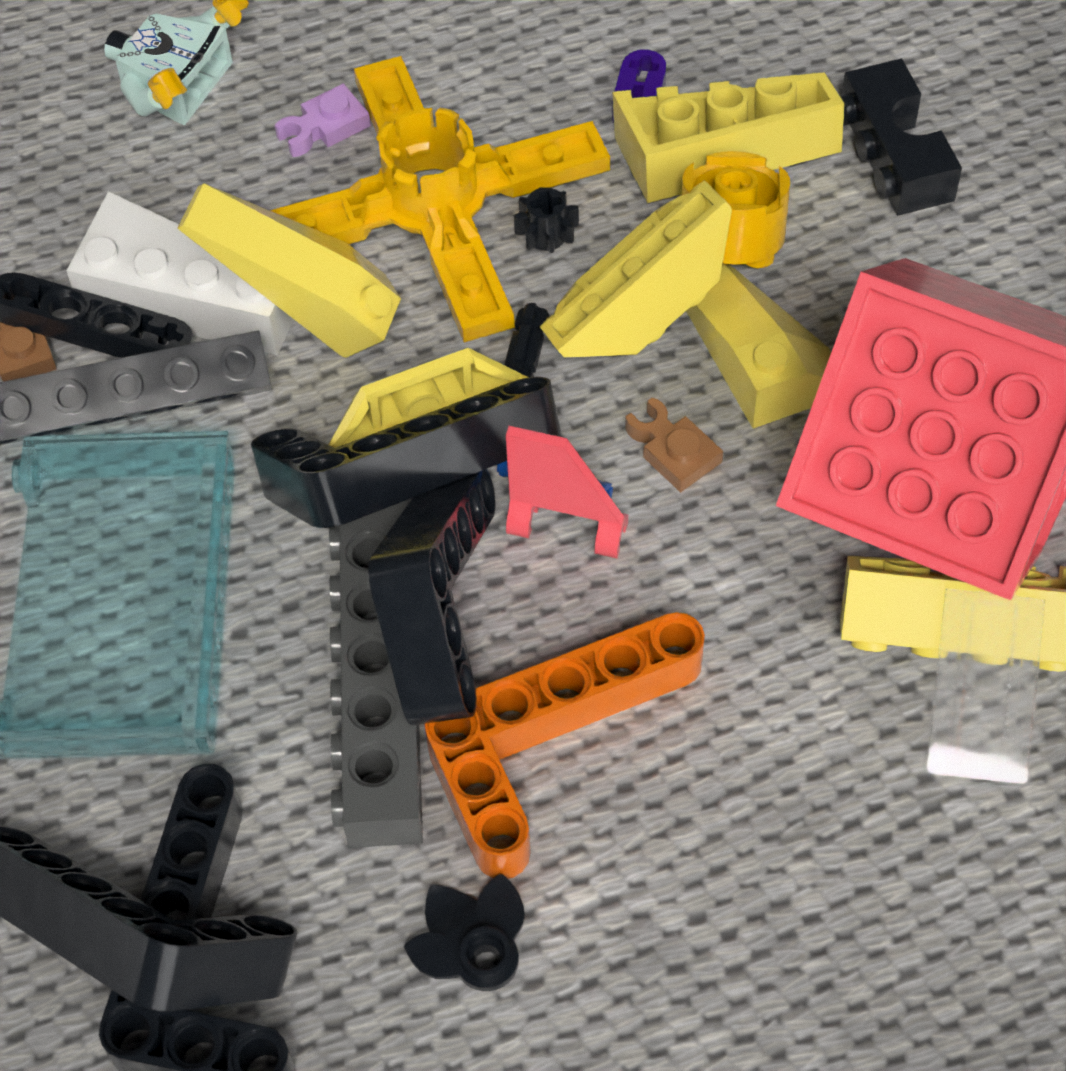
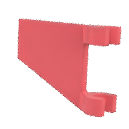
[506,426,628,559]

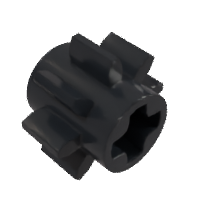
[513,187,579,253]

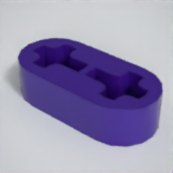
[612,49,666,123]

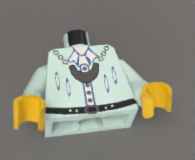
[104,0,249,125]

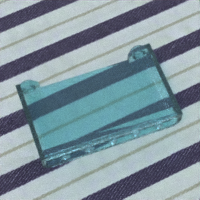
[0,431,235,759]

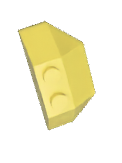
[540,180,732,358]
[328,348,529,448]

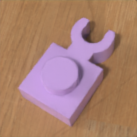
[275,83,371,157]

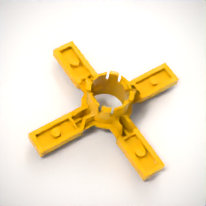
[270,56,610,342]

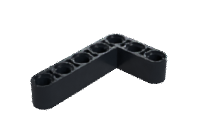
[250,377,561,528]
[368,469,496,726]
[99,764,296,1071]
[0,826,298,1011]

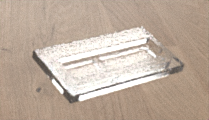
[926,588,1046,784]

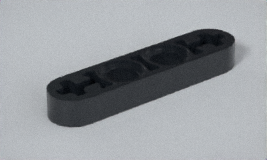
[0,272,192,358]

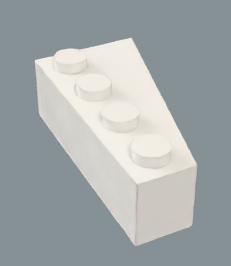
[66,191,294,355]

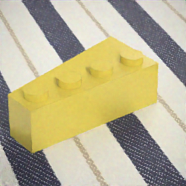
[612,72,844,203]

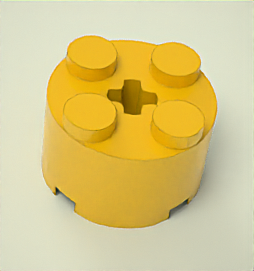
[682,151,790,268]

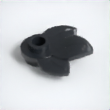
[404,874,525,991]

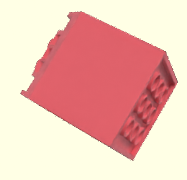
[776,258,1066,601]

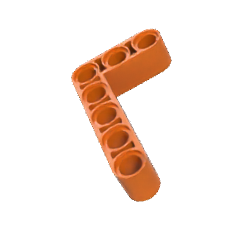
[425,612,705,879]

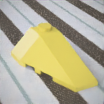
[177,183,401,358]
[686,264,831,429]

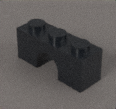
[839,58,962,216]

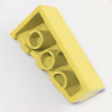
[840,556,1066,672]

